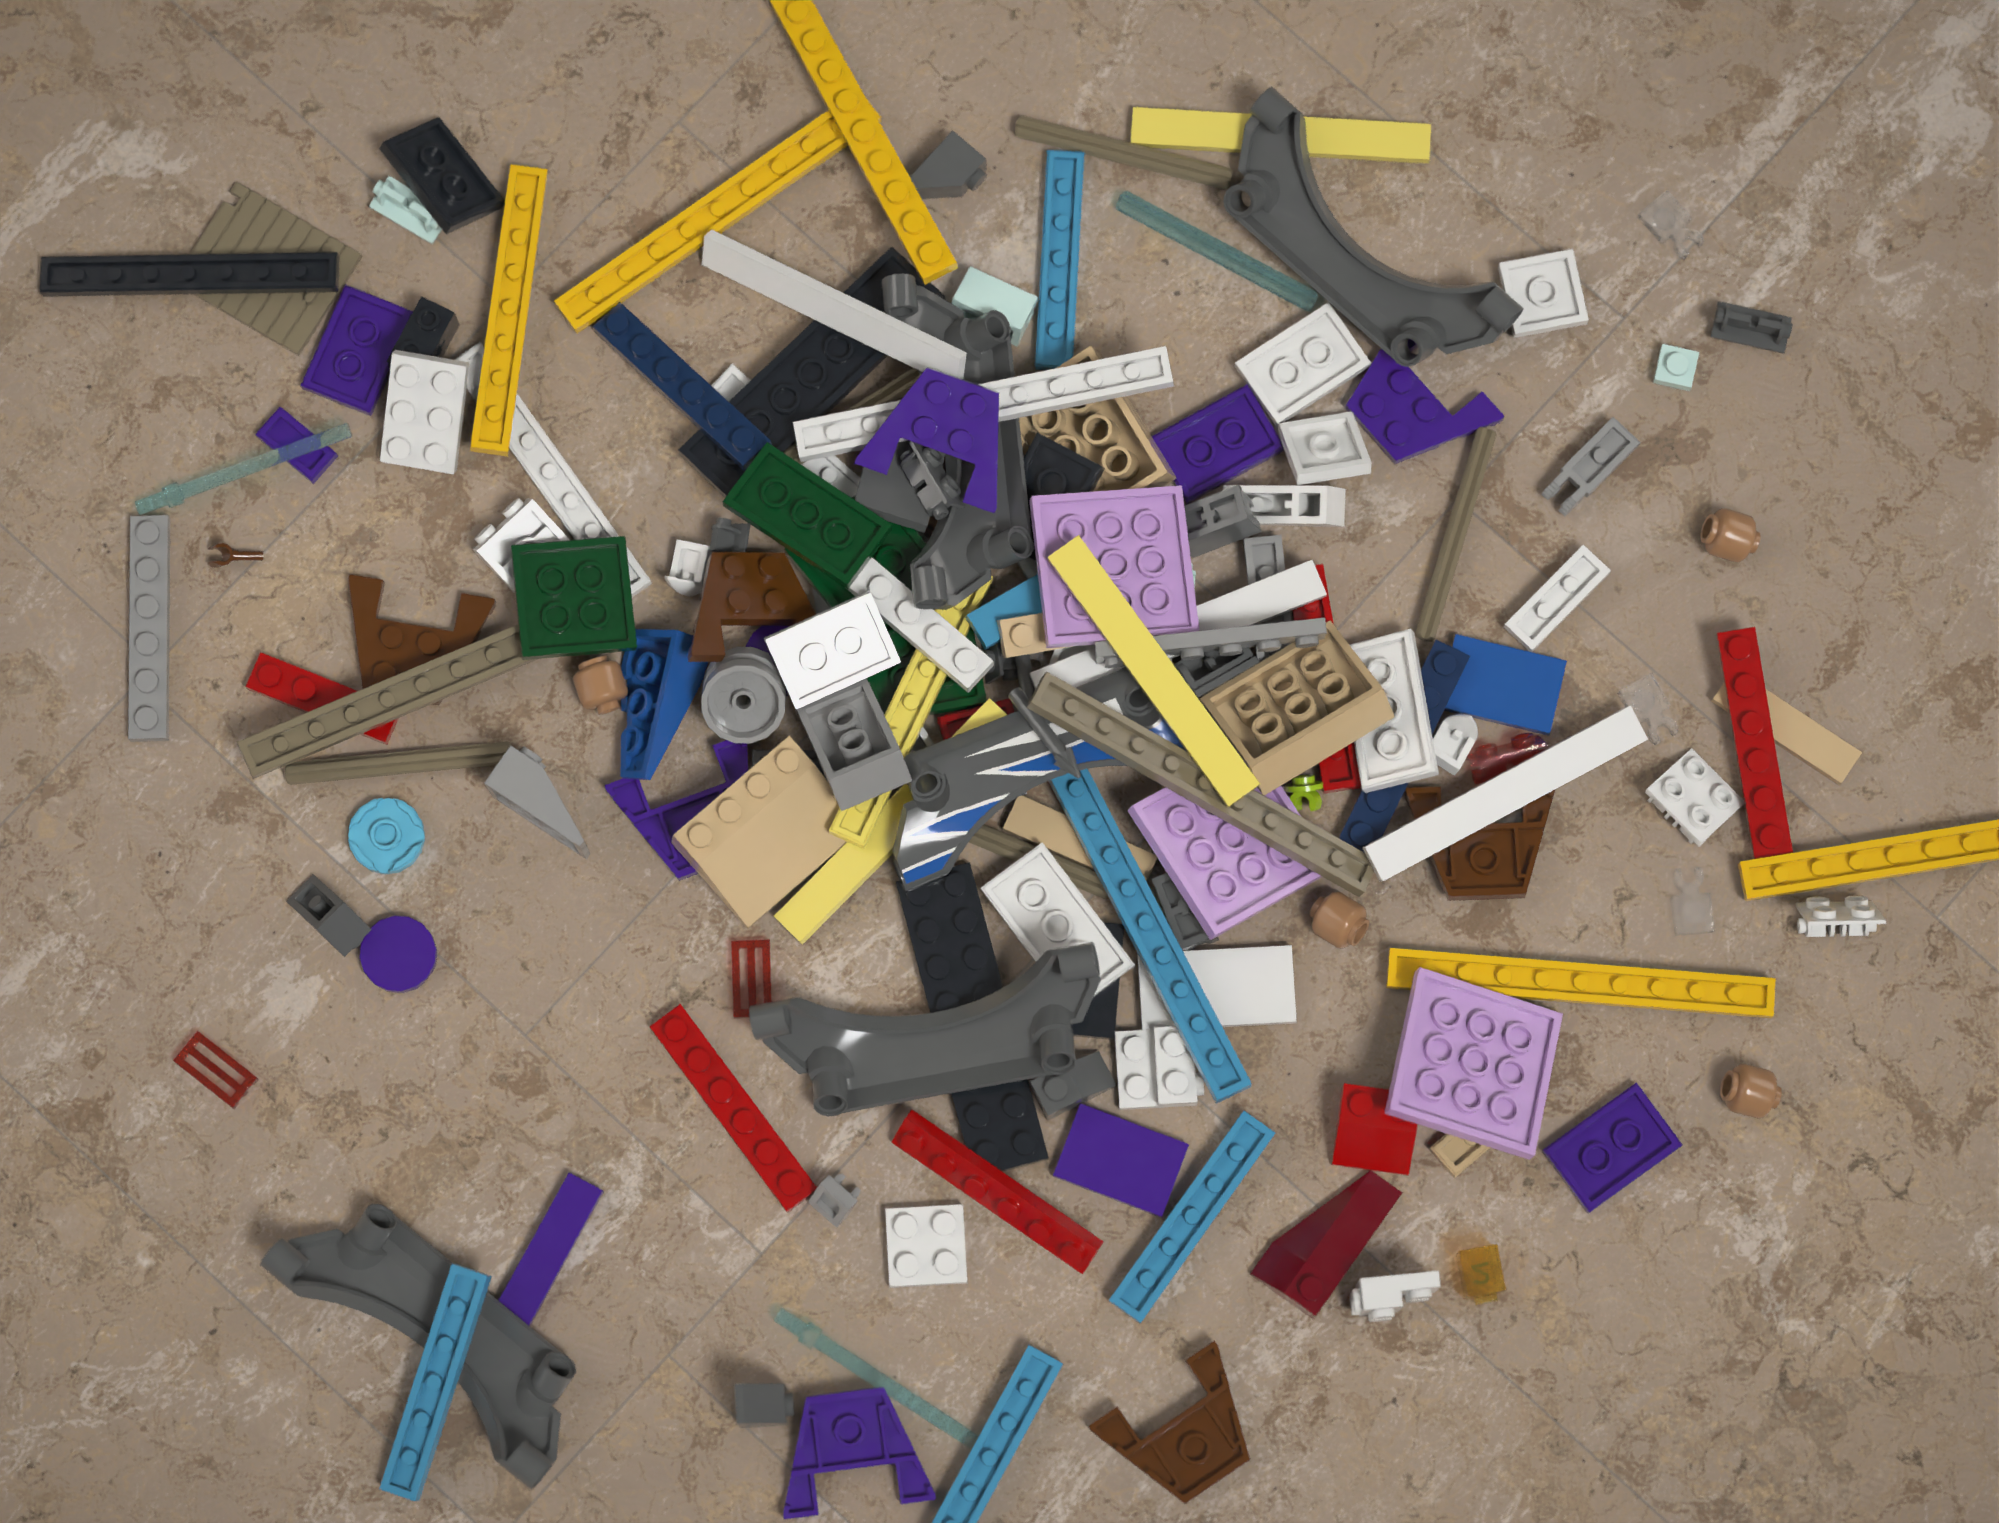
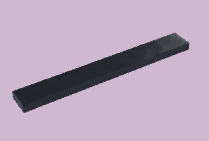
[39,252,340,297]

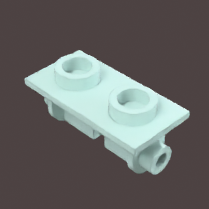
[369,176,442,244]

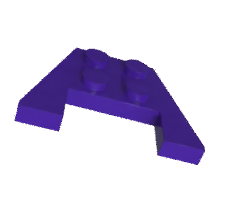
[1345,339,1505,464]
[854,367,999,514]
[605,740,748,881]
[783,1386,936,1520]

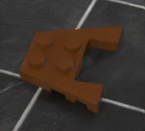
[688,552,816,662]
[349,574,496,706]
[1405,787,1555,901]
[1088,1340,1250,1504]

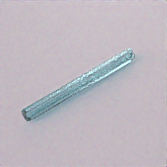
[1116,191,1318,311]

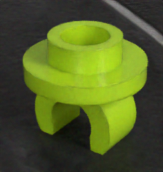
[1285,774,1323,811]

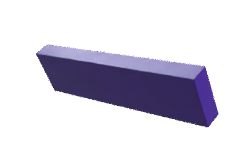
[498,1173,604,1327]

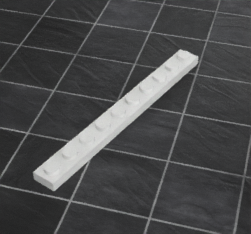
[793,346,1174,462]

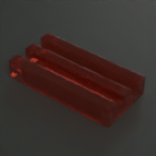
[731,939,772,1019]
[173,1031,259,1109]

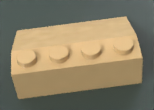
[1019,346,1177,492]
[1200,621,1395,795]
[671,736,847,929]

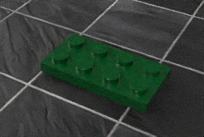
[722,442,892,589]

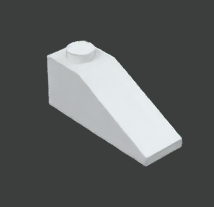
[1223,485,1346,527]

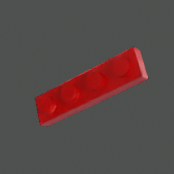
[245,652,399,745]

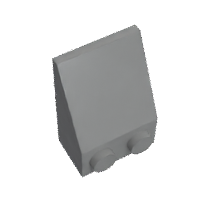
[797,678,912,811]
[484,745,591,860]

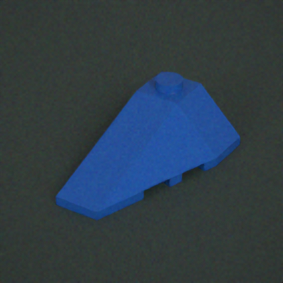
[620,629,709,780]

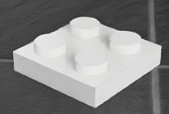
[1498,249,1589,338]
[1279,411,1372,486]
[885,1204,967,1288]

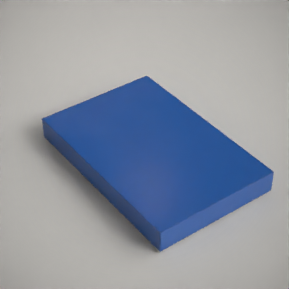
[1444,634,1567,736]

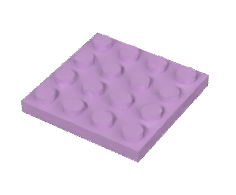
[1029,485,1199,648]
[1128,786,1322,940]
[1385,967,1563,1160]

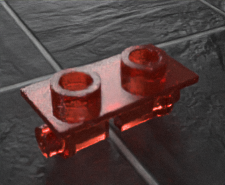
[1466,732,1547,785]

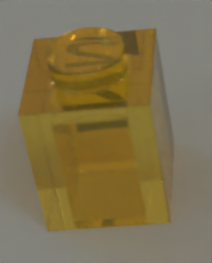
[1456,1244,1506,1305]

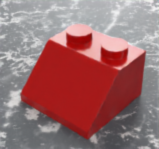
[1331,1083,1418,1176]

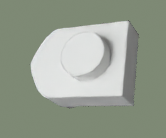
[664,539,713,596]
[1432,714,1478,775]

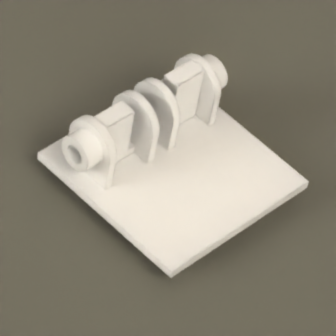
[1645,748,1745,847]
[1796,896,1886,937]

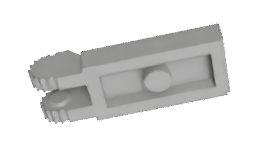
[1541,417,1641,516]

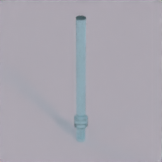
[135,423,352,515]
[774,1308,979,1448]

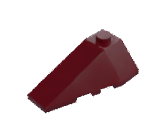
[1250,1170,1403,1320]

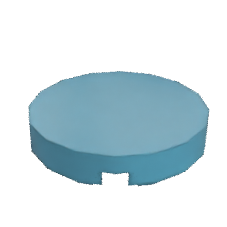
[348,798,425,875]

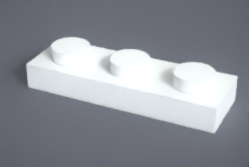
[1504,545,1611,652]

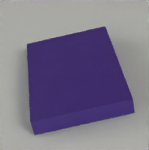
[301,285,413,416]
[1152,384,1284,505]
[1542,1082,1683,1214]
[1053,1103,1189,1218]

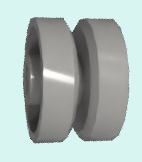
[702,647,786,743]

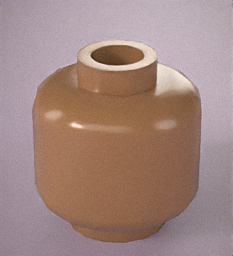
[1700,508,1760,562]
[573,656,628,715]
[1310,891,1369,949]
[1720,1064,1782,1119]

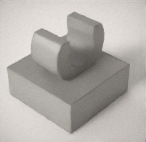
[808,1174,860,1228]

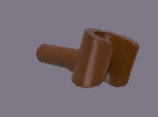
[208,543,263,568]

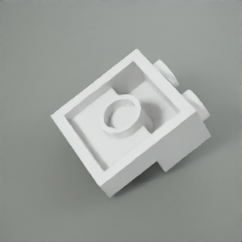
[473,498,570,593]
[1115,1026,1204,1110]
[1349,1271,1441,1322]

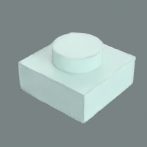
[1653,344,1699,391]

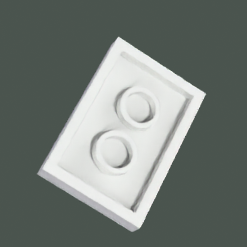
[1235,302,1371,427]
[380,350,469,474]
[764,591,901,709]

